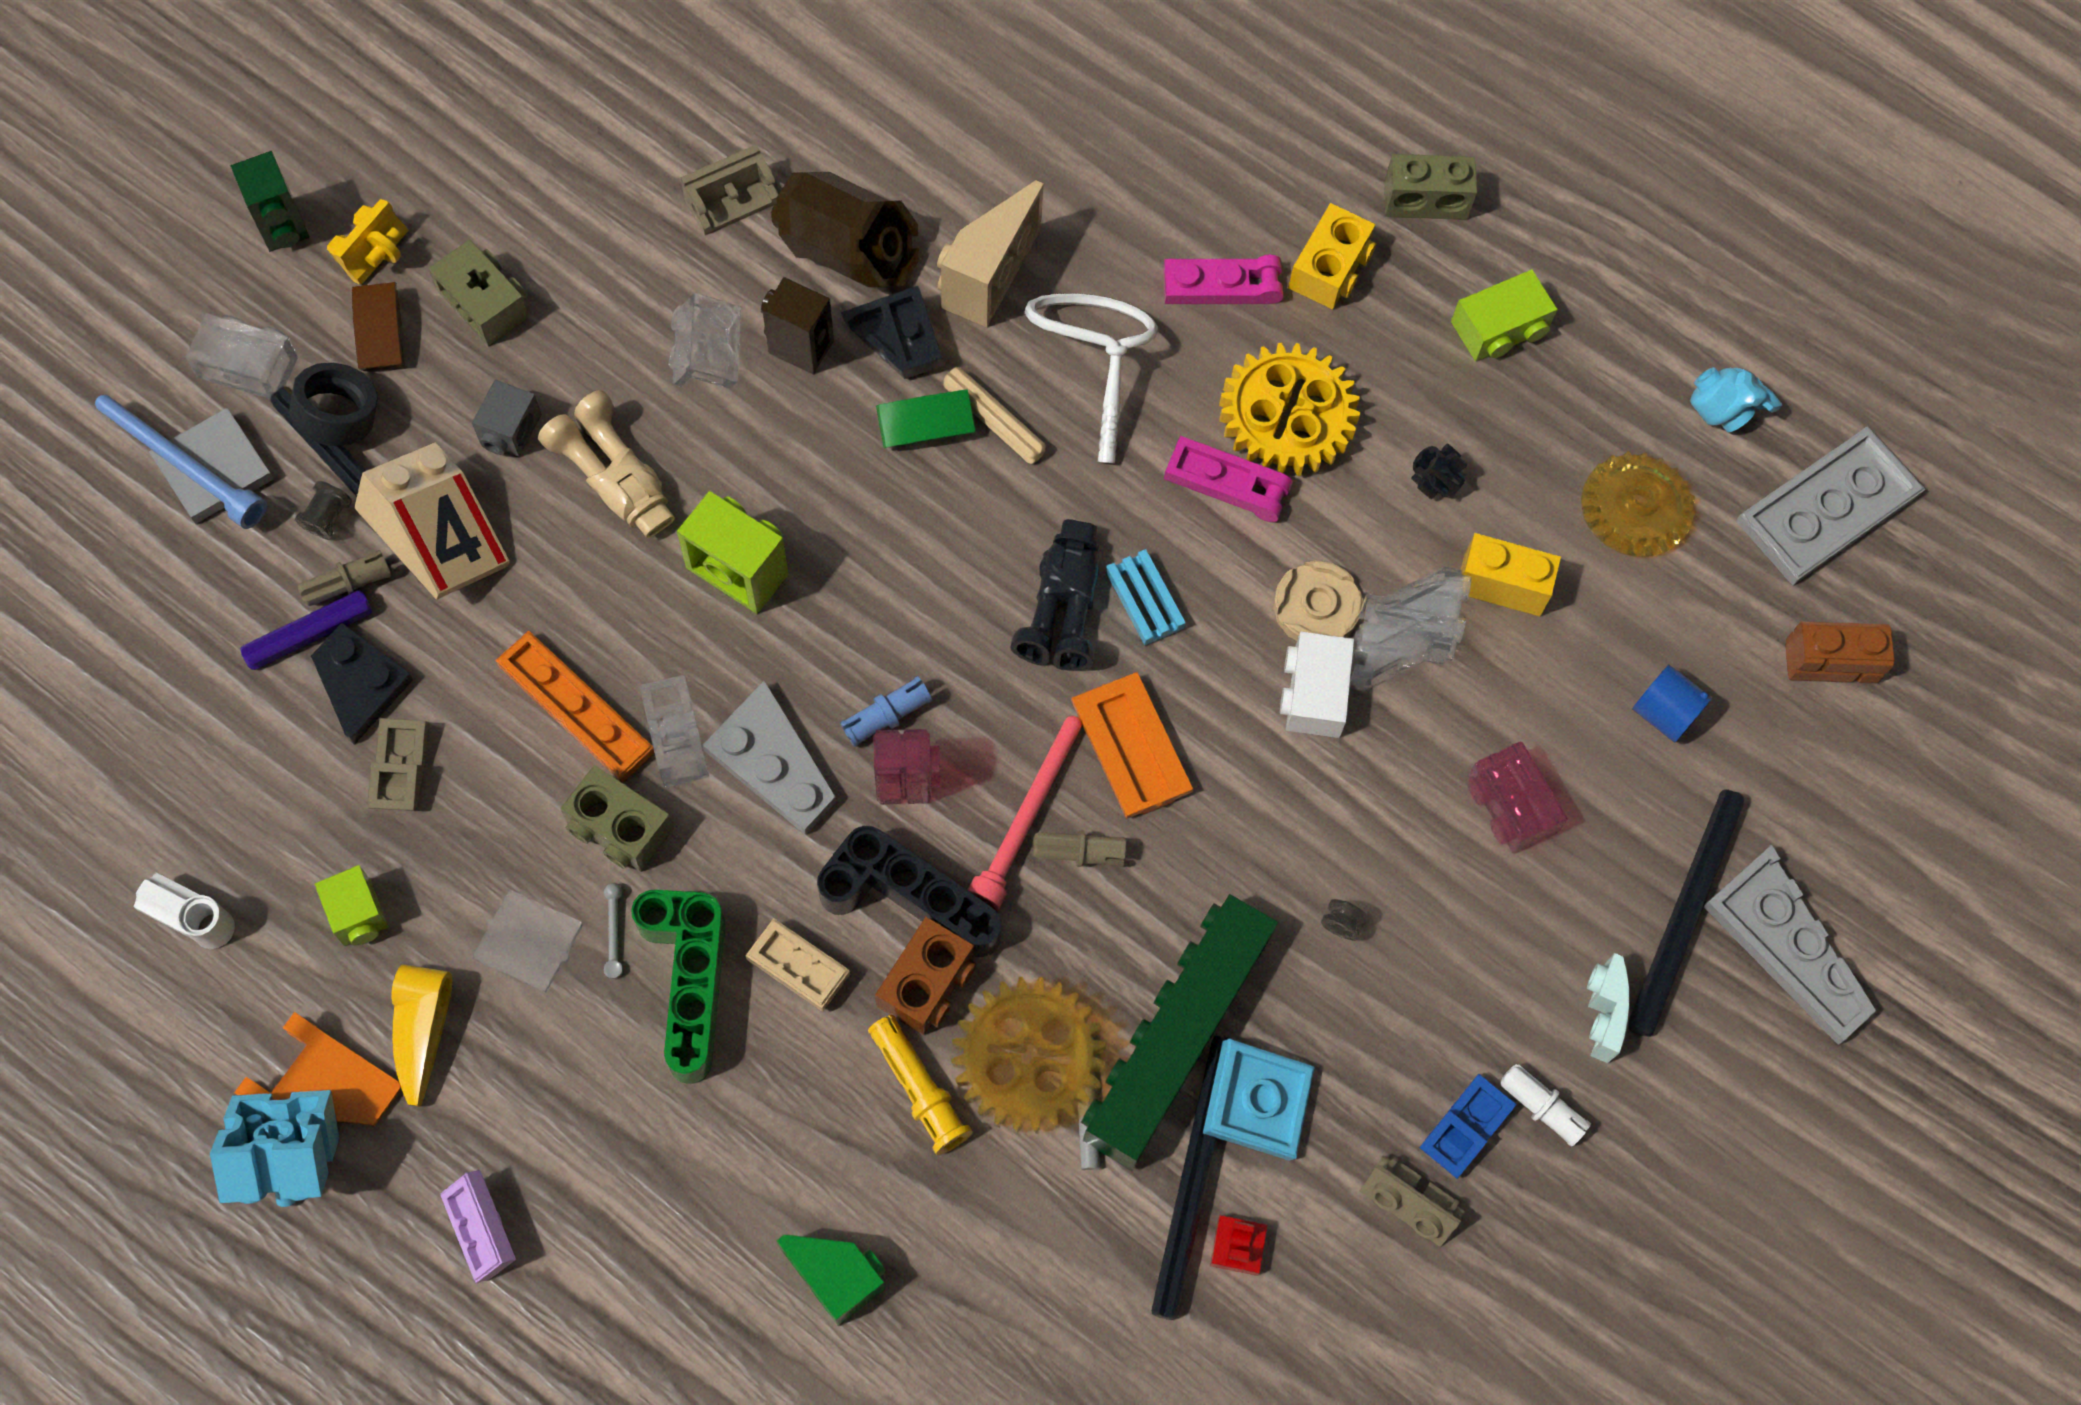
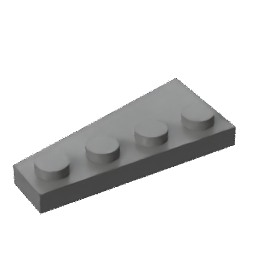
[1704,845,1876,1045]

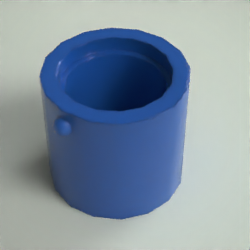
[1632,664,1713,743]

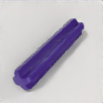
[240,591,372,670]

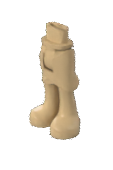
[538,390,675,538]

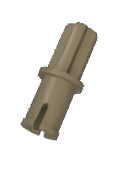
[298,550,391,606]
[1032,830,1126,867]

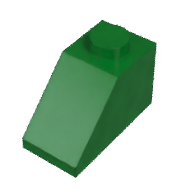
[776,1234,886,1326]

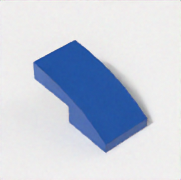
[1419,1074,1517,1179]

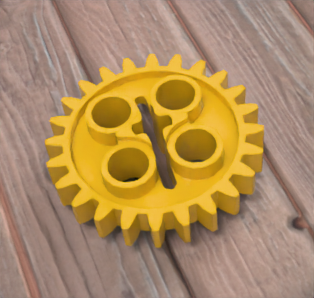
[1219,343,1360,476]

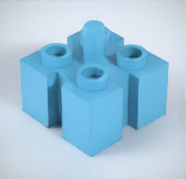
[210,1090,339,1207]

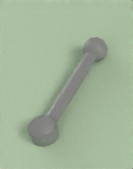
[603,883,623,980]

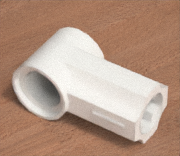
[133,872,235,949]

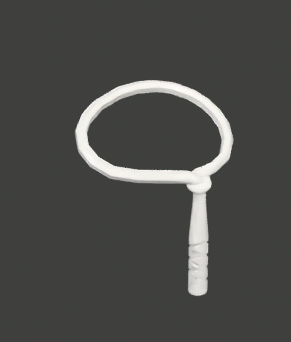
[1025,294,1158,463]

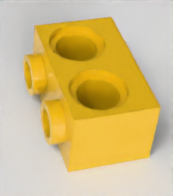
[1288,203,1377,310]

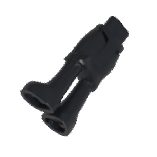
[1010,519,1099,671]

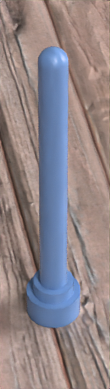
[95,395,267,529]

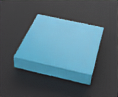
[1203,1039,1315,1161]

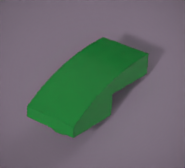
[876,389,975,448]

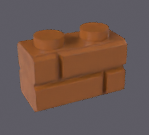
[1785,621,1895,683]

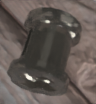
[294,481,352,540]

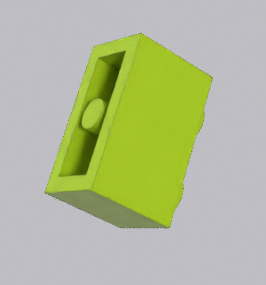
[1451,269,1558,362]

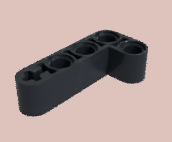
[817,826,1001,957]

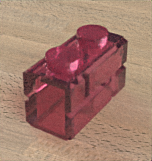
[873,729,941,805]
[1467,741,1568,853]

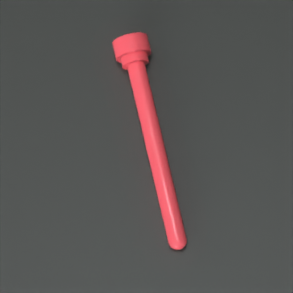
[968,716,1082,912]

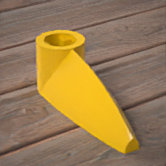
[391,964,453,1107]

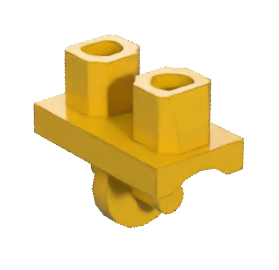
[327,199,409,285]

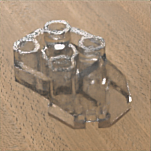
[1349,566,1471,692]

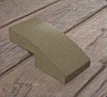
[367,718,429,811]

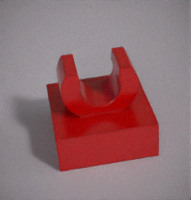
[1210,1215,1268,1276]

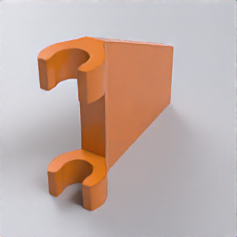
[234,1012,401,1126]

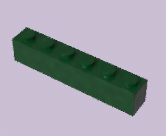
[1081,894,1278,1171]

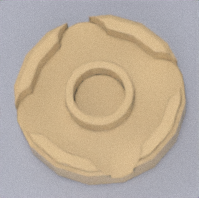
[1273,560,1363,641]

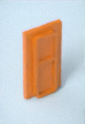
[1071,672,1193,819]

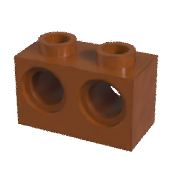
[875,917,977,1035]

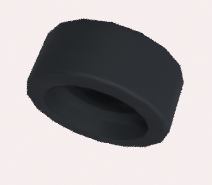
[289,362,378,446]

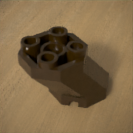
[771,172,919,288]

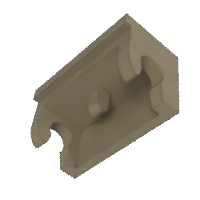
[680,144,778,235]

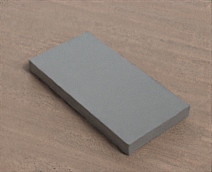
[1736,426,1926,586]

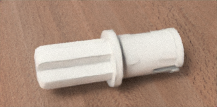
[1501,1064,1591,1147]

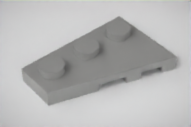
[703,681,836,835]

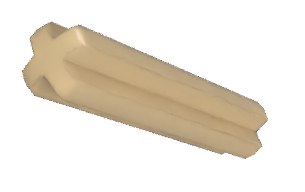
[944,367,1046,464]

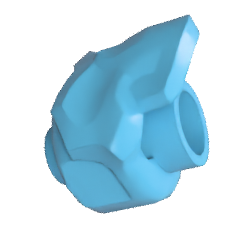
[1690,367,1782,432]

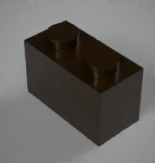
[761,277,834,375]

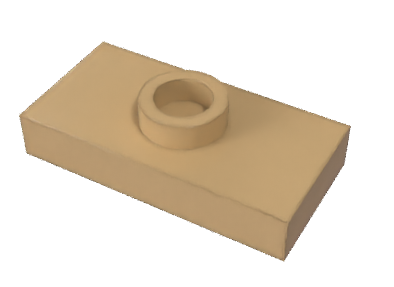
[745,918,851,1012]

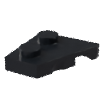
[841,286,945,379]
[311,623,413,745]

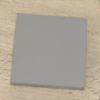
[149,408,274,524]

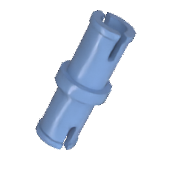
[840,676,932,747]

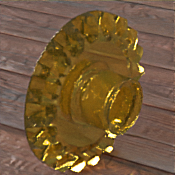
[1581,451,1696,557]

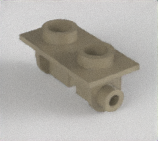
[1359,1155,1465,1247]

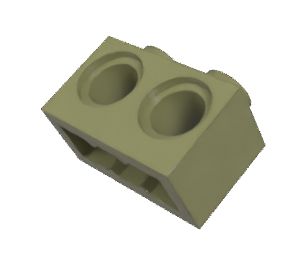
[1384,154,1477,220]
[560,765,674,872]

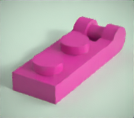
[1163,254,1283,304]
[1164,436,1293,522]

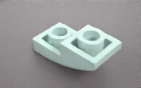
[1587,953,1629,1063]

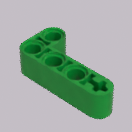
[631,890,725,1084]

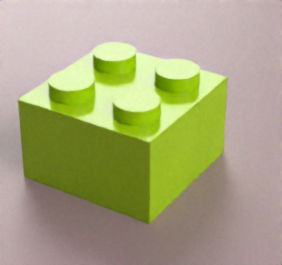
[677,491,789,614]

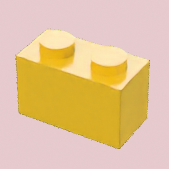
[1455,533,1561,617]

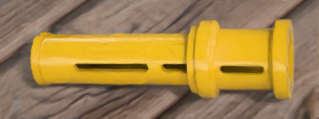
[868,1015,973,1155]

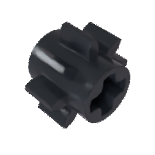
[1411,444,1467,500]

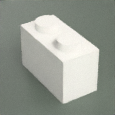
[1280,632,1354,738]

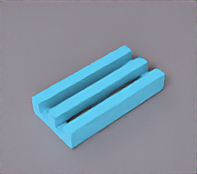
[1106,549,1186,646]

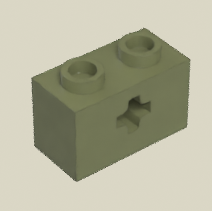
[429,239,529,347]

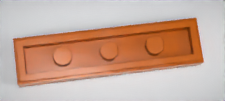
[495,631,656,783]

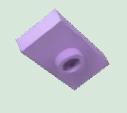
[441,1170,516,1283]

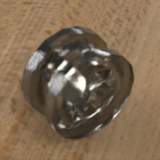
[1321,899,1368,941]

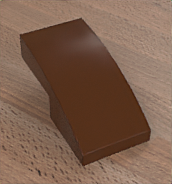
[352,282,405,371]

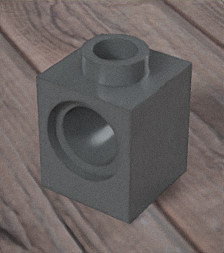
[472,380,542,457]

